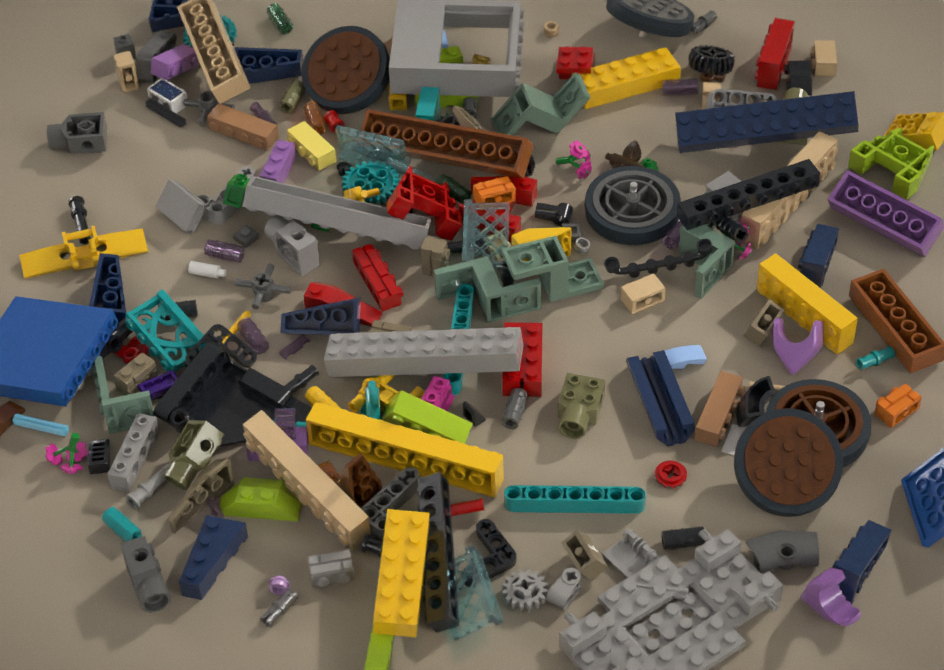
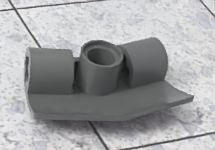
[745,530,819,574]

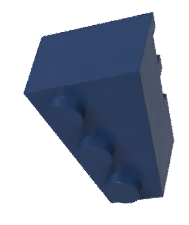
[148,0,189,32]

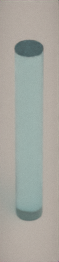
[386,157,438,183]

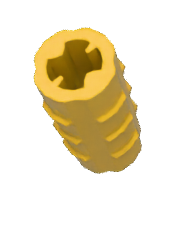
[305,386,341,409]

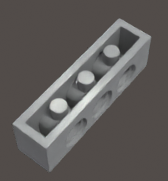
[108,413,159,493]

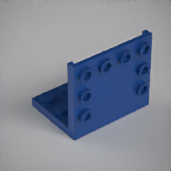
[901,447,944,548]

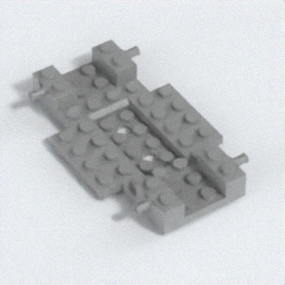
[559,529,783,670]

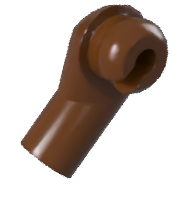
[700,73,726,82]

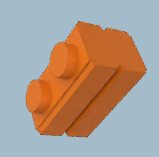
[473,176,516,210]
[875,383,922,428]

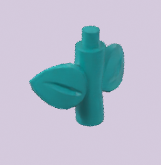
[360,381,380,420]

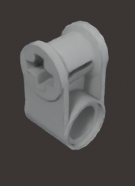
[546,568,581,610]

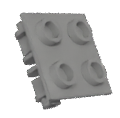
[602,529,661,578]

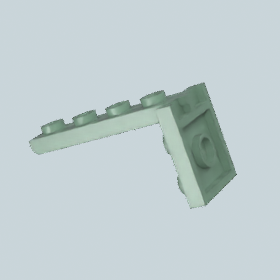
[92,356,155,434]

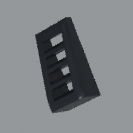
[88,439,110,474]

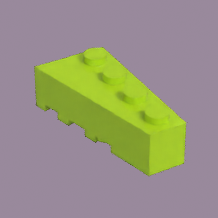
[382,390,473,444]

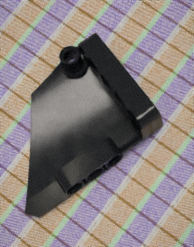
[153,342,312,446]

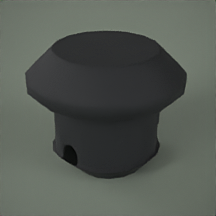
[337,161,352,176]

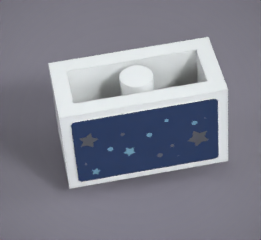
[147,78,187,113]

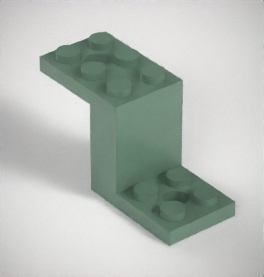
[491,73,591,135]
[678,221,735,299]
[502,236,604,302]
[434,256,541,323]

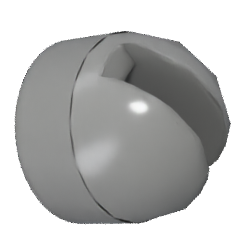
[574,237,590,254]

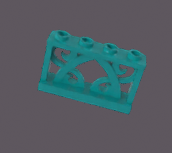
[125,289,207,373]

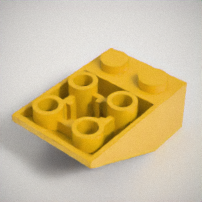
[884,112,944,151]
[512,227,571,262]

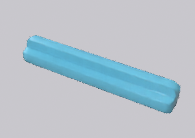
[12,414,69,437]

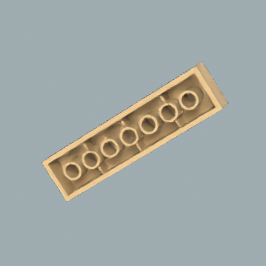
[177,0,251,104]
[741,131,838,249]
[243,410,371,550]

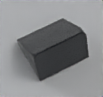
[463,401,486,427]

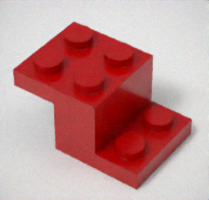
[556,46,595,79]

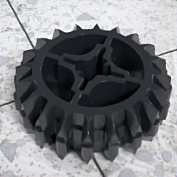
[688,45,735,76]

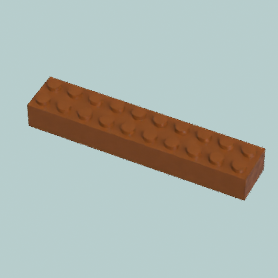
[357,109,534,179]

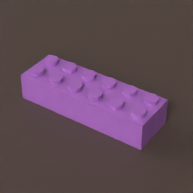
[827,170,944,257]

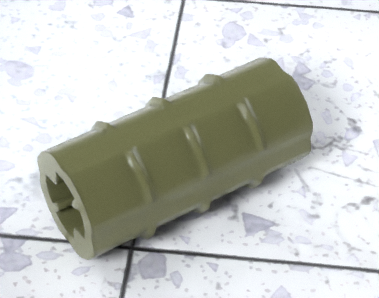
[279,80,305,113]

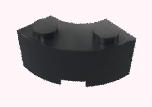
[784,60,812,96]
[736,376,776,427]

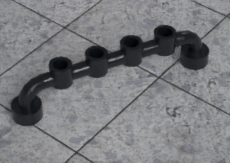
[604,238,713,278]

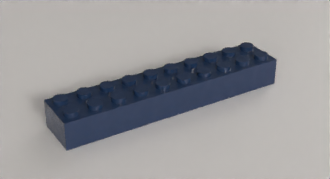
[675,91,859,153]

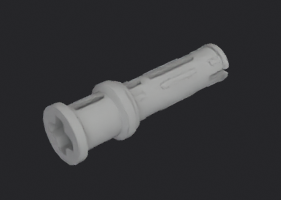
[125,461,171,509]

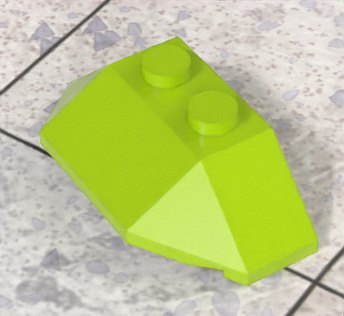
[217,477,302,522]

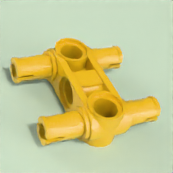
[348,375,424,420]

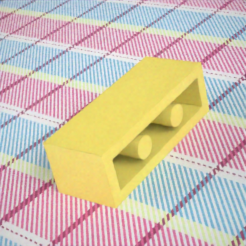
[287,121,336,171]

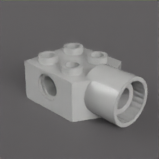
[264,215,319,276]

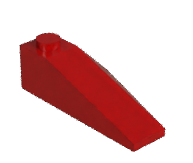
[304,282,382,327]

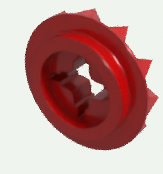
[655,460,687,489]

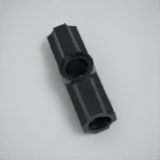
[93,317,134,365]

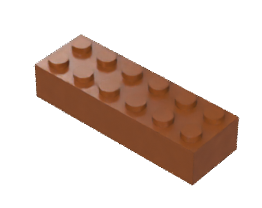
[849,268,944,374]

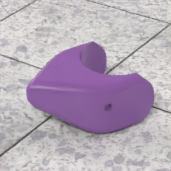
[773,318,824,375]
[801,568,861,626]

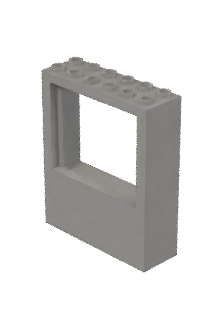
[389,0,524,97]

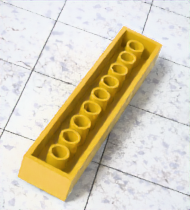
[306,402,504,498]

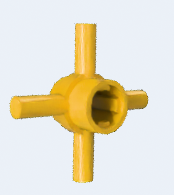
[343,186,380,202]

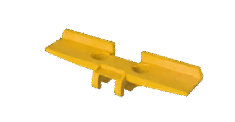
[19,225,148,279]

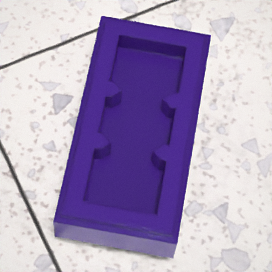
[137,370,178,400]

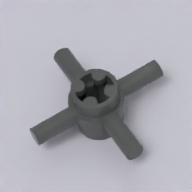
[184,90,235,126]
[235,263,291,309]

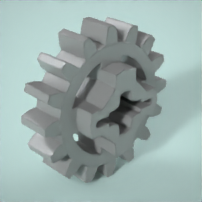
[502,569,548,612]

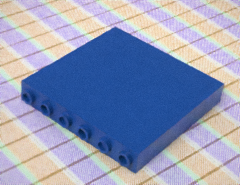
[0,296,118,407]

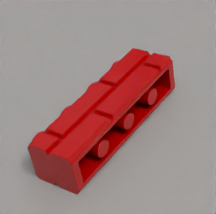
[352,243,403,312]

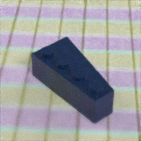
[234,47,304,84]
[798,223,839,288]
[89,253,127,323]
[281,297,361,335]
[179,515,248,600]
[832,520,892,605]

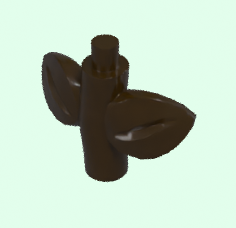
[605,140,644,171]

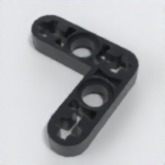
[184,324,257,368]
[462,519,516,587]

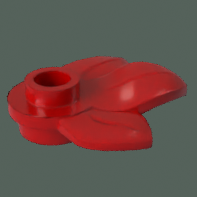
[116,336,149,365]

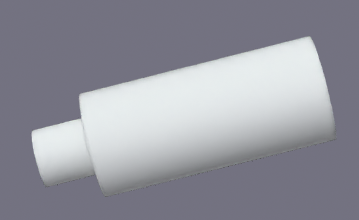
[188,261,227,279]

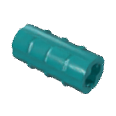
[102,507,142,542]

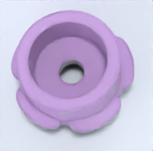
[269,576,290,595]

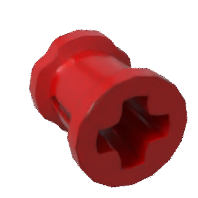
[323,110,345,133]

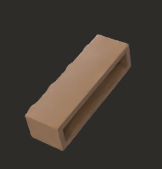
[207,103,279,151]
[695,371,745,447]

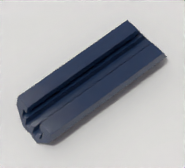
[626,350,695,446]

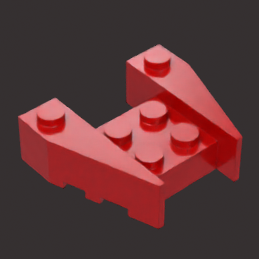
[387,166,462,241]
[458,176,537,244]

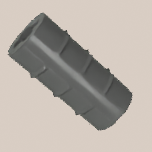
[502,388,528,429]

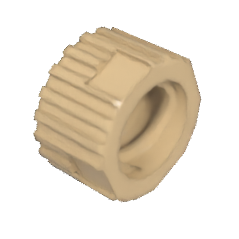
[544,21,559,37]

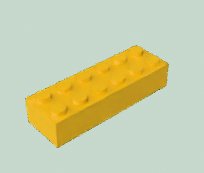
[572,47,681,109]
[756,253,858,355]
[373,509,429,637]

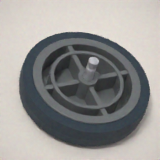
[606,0,694,38]
[584,166,681,245]

